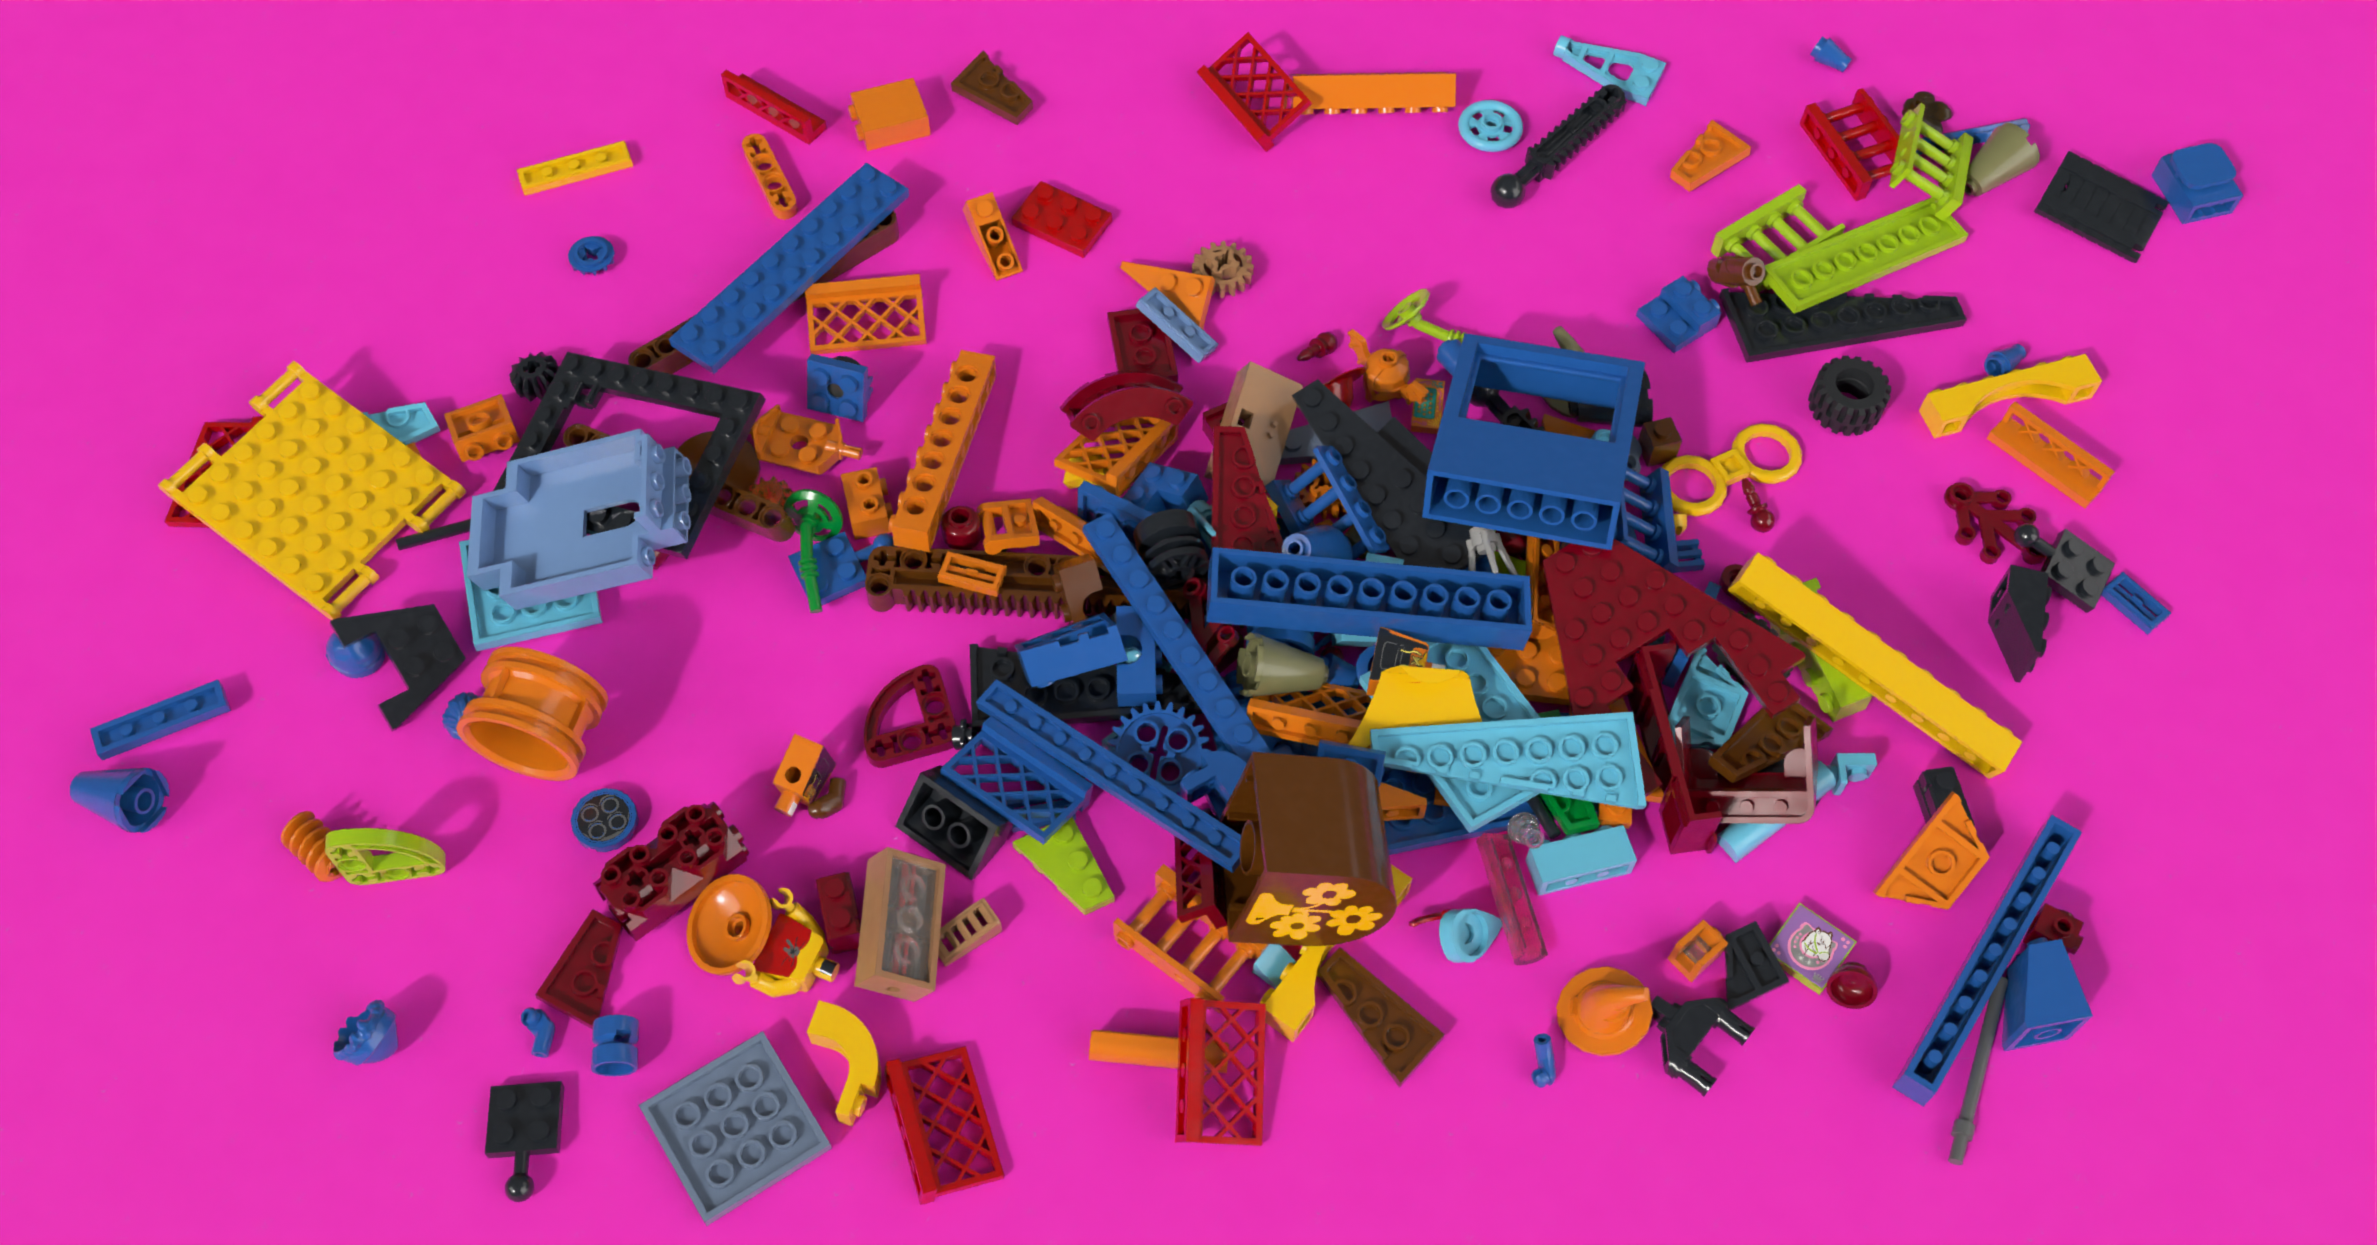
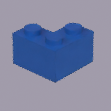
[1123,462,1209,513]

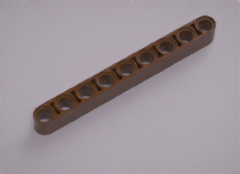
[563,423,795,542]

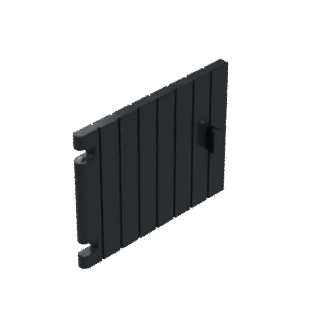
[2034,151,2169,263]

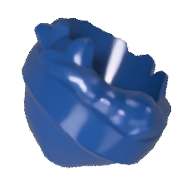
[333,1000,398,1066]

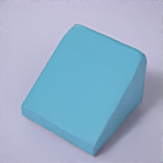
[1252,944,1296,989]

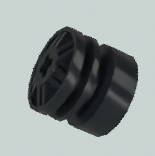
[1133,509,1210,590]

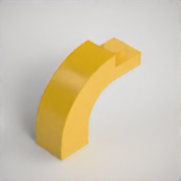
[807,1000,881,1126]

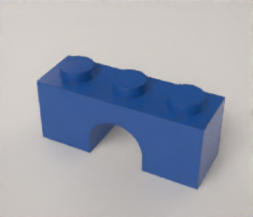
[1116,606,1163,707]

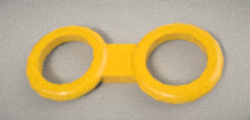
[1661,423,1802,517]

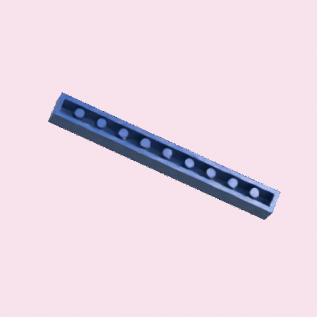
[1892,815,2082,1107]

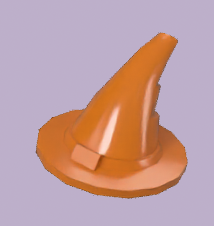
[1556,966,1653,1056]

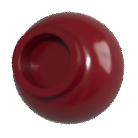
[1826,962,1878,1009]

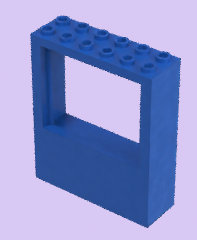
[1422,333,1645,550]

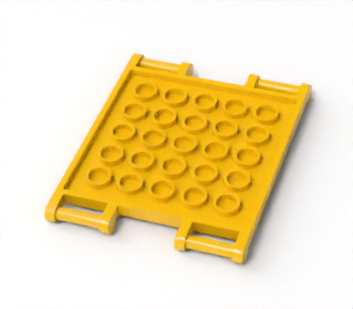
[157,361,466,620]

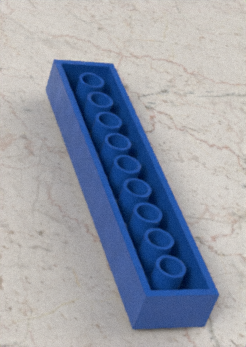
[1206,547,1532,650]

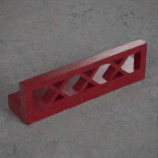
[1174,808,1227,929]

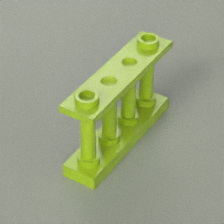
[1889,103,1974,221]
[1710,184,1846,293]

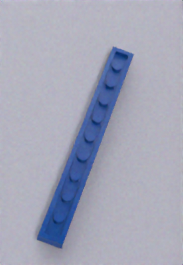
[1082,512,1272,764]
[976,679,1241,873]

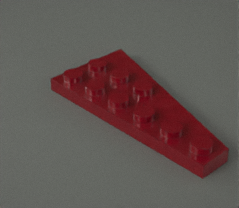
[1211,426,1283,554]

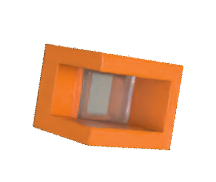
[1667,919,1729,983]

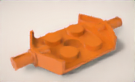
[749,404,863,475]

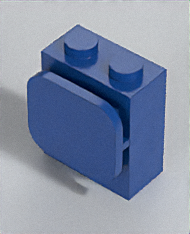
[2152,143,2243,224]

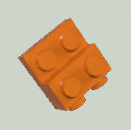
[444,394,520,462]

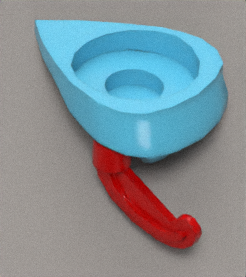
[1409,908,1504,963]

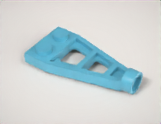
[1553,35,1666,106]

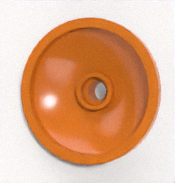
[686,874,772,976]

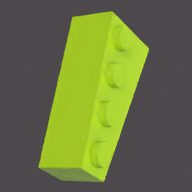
[1769,577,1873,722]

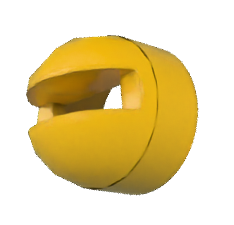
[1673,514,1687,535]

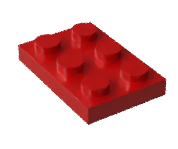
[1011,181,1112,258]

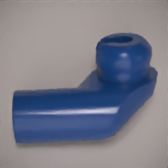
[521,1007,555,1058]
[1531,1033,1556,1088]

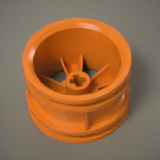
[456,647,608,781]

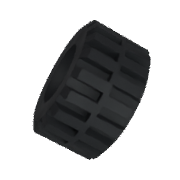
[1808,356,1891,436]

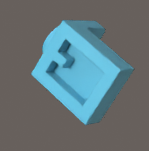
[1827,753,1877,795]

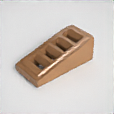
[938,897,1002,967]

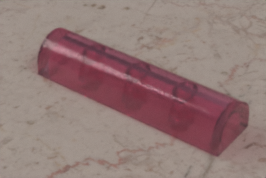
[1476,833,1548,965]

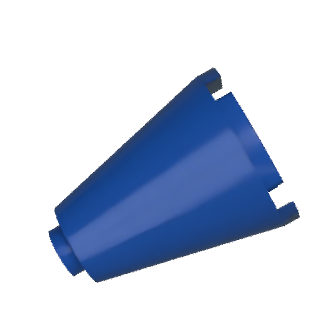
[1282,525,1353,560]
[70,768,170,833]

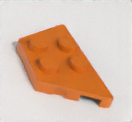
[1873,792,1990,910]

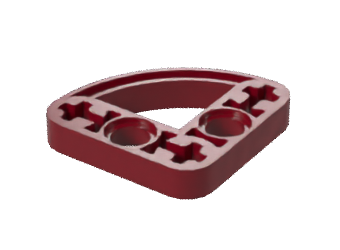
[864,664,956,768]

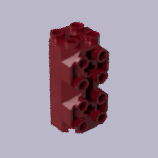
[593,802,750,941]

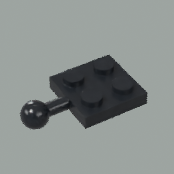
[2014,523,2115,613]
[485,1081,564,1202]

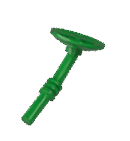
[784,489,843,613]

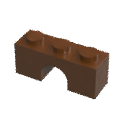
[1051,554,1111,625]

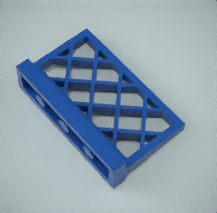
[940,716,1093,845]

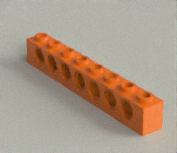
[888,350,996,552]

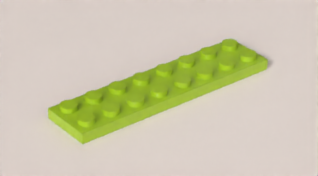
[1763,197,1969,314]

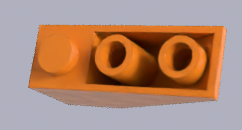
[963,192,1023,281]

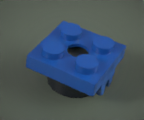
[807,354,873,422]

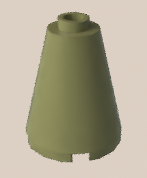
[1964,122,2040,196]
[1236,632,1329,697]

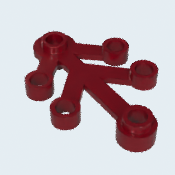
[1944,482,2046,565]
[1162,578,1239,671]

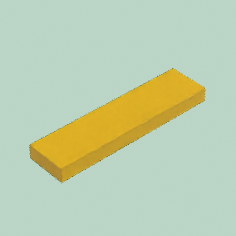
[516,140,633,196]

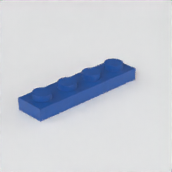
[90,680,231,761]

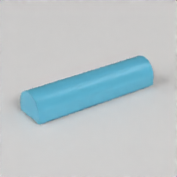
[1717,760,1836,863]

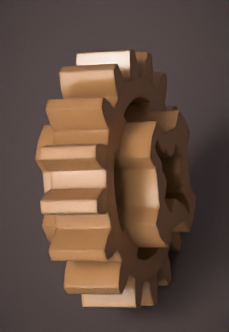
[1192,241,1254,298]

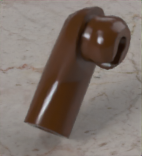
[808,778,846,819]

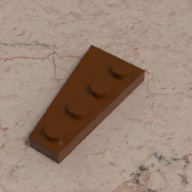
[1707,703,1833,784]
[1317,947,1445,1088]

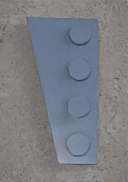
[1279,401,1392,465]

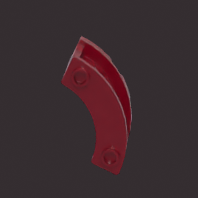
[1060,370,1194,441]

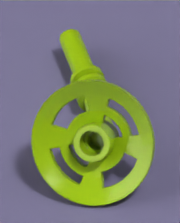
[1382,289,1467,343]

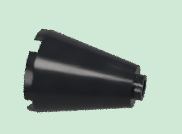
[1568,369,1653,428]

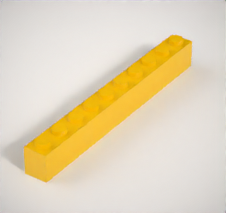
[1727,552,2022,779]

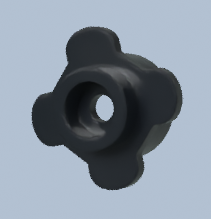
[952,719,977,750]

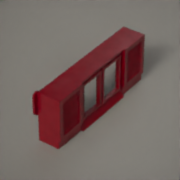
[1627,639,1722,854]

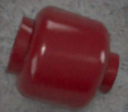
[941,506,982,550]

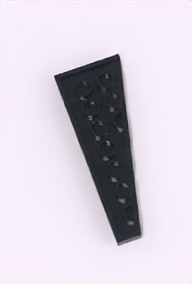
[1719,288,1967,363]
[1292,379,1497,570]
[970,644,1225,732]

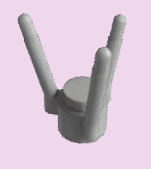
[1466,527,1518,575]

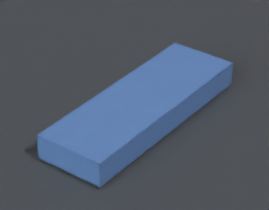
[1135,287,1219,363]

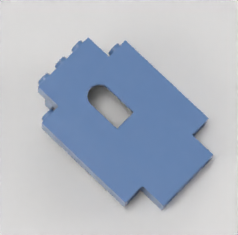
[467,429,692,610]

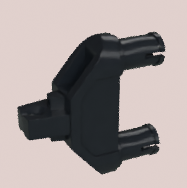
[1651,996,1755,1097]

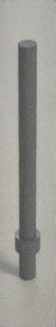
[1948,977,2008,1165]

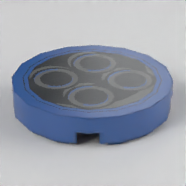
[570,788,639,852]

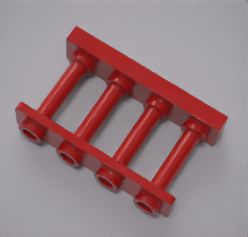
[1800,88,1918,201]

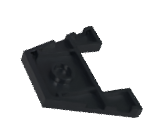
[329,604,466,731]

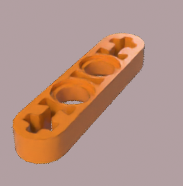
[742,134,798,220]

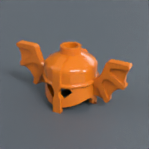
[1347,329,1429,405]

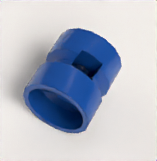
[591,1015,639,1077]

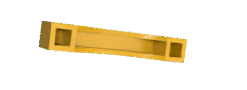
[1919,354,2102,438]
[1260,864,1412,1042]

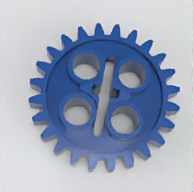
[1107,701,1211,795]

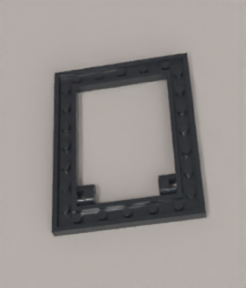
[493,352,766,559]

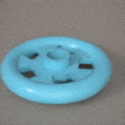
[1458,100,1523,152]

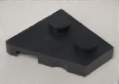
[1724,921,1789,1011]

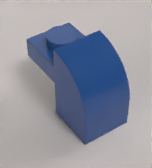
[1180,751,1247,805]

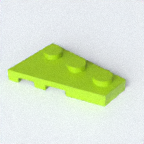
[1012,817,1115,915]

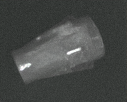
[1507,812,1544,849]

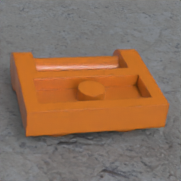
[977,498,1040,555]

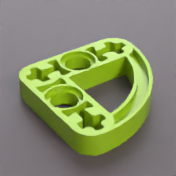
[325,828,446,885]

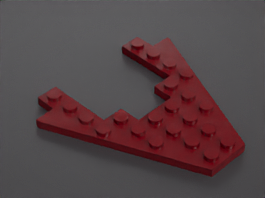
[1543,539,1806,797]

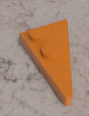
[1120,261,1215,329]

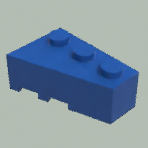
[1015,612,1128,688]

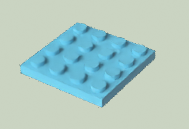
[459,534,603,651]

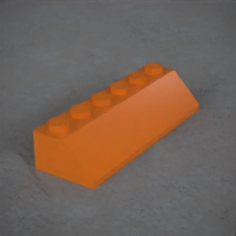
[1289,72,1456,115]

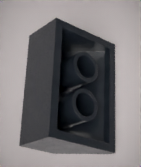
[895,765,1014,880]

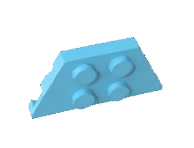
[1655,647,1748,749]

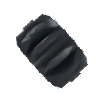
[509,352,559,402]

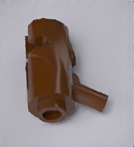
[1707,255,1765,307]

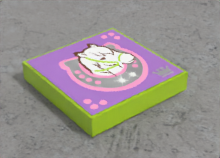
[1769,902,1857,995]

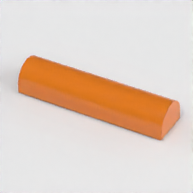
[1526,536,1560,639]
[1089,1030,1229,1073]

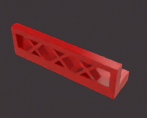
[721,69,827,145]

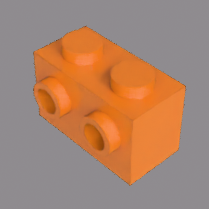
[841,467,893,540]

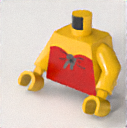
[732,888,840,998]

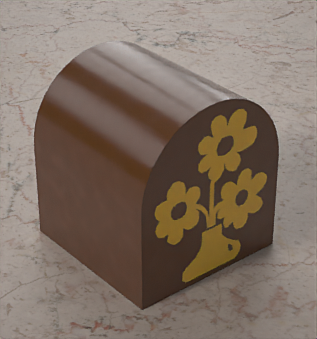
[1219,752,1397,946]

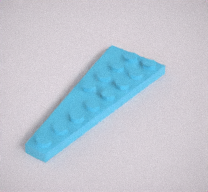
[1370,712,1647,809]

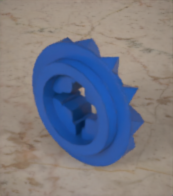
[568,236,615,276]

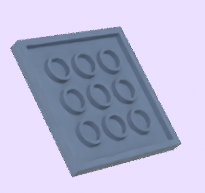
[639,1031,832,1226]

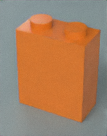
[848,78,930,151]

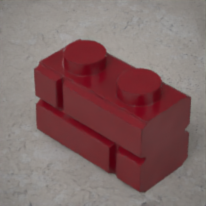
[816,872,861,954]

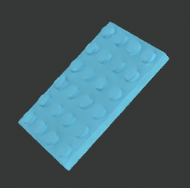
[1359,642,1540,833]

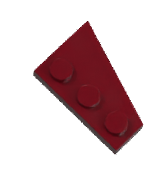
[535,909,623,1029]

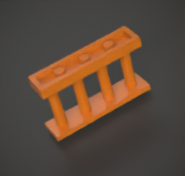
[1113,864,1269,1014]

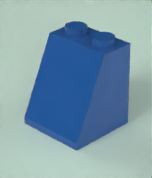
[2002,938,2093,1051]

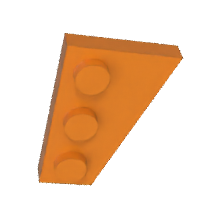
[1670,120,1751,192]

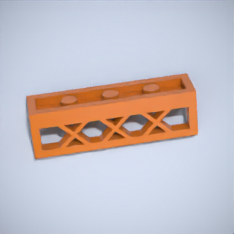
[1986,401,2115,509]
[1033,496,1142,574]

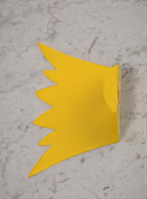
[1348,666,1482,748]

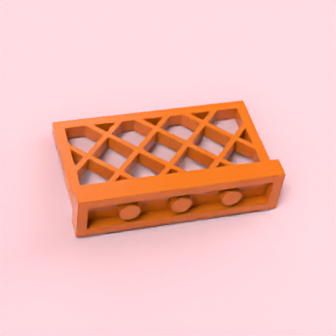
[805,274,927,355]
[1054,417,1179,497]
[1247,683,1371,749]

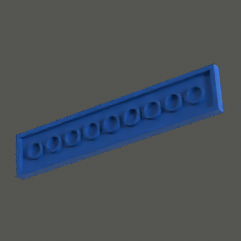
[669,163,909,374]

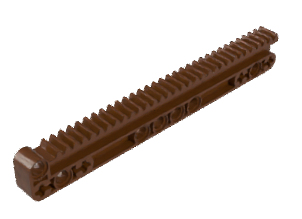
[865,546,1245,628]

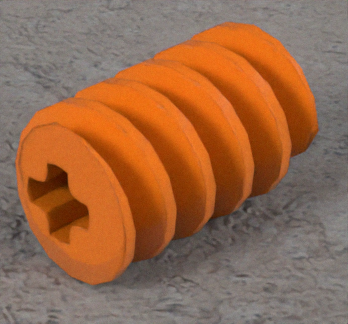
[281,811,343,882]

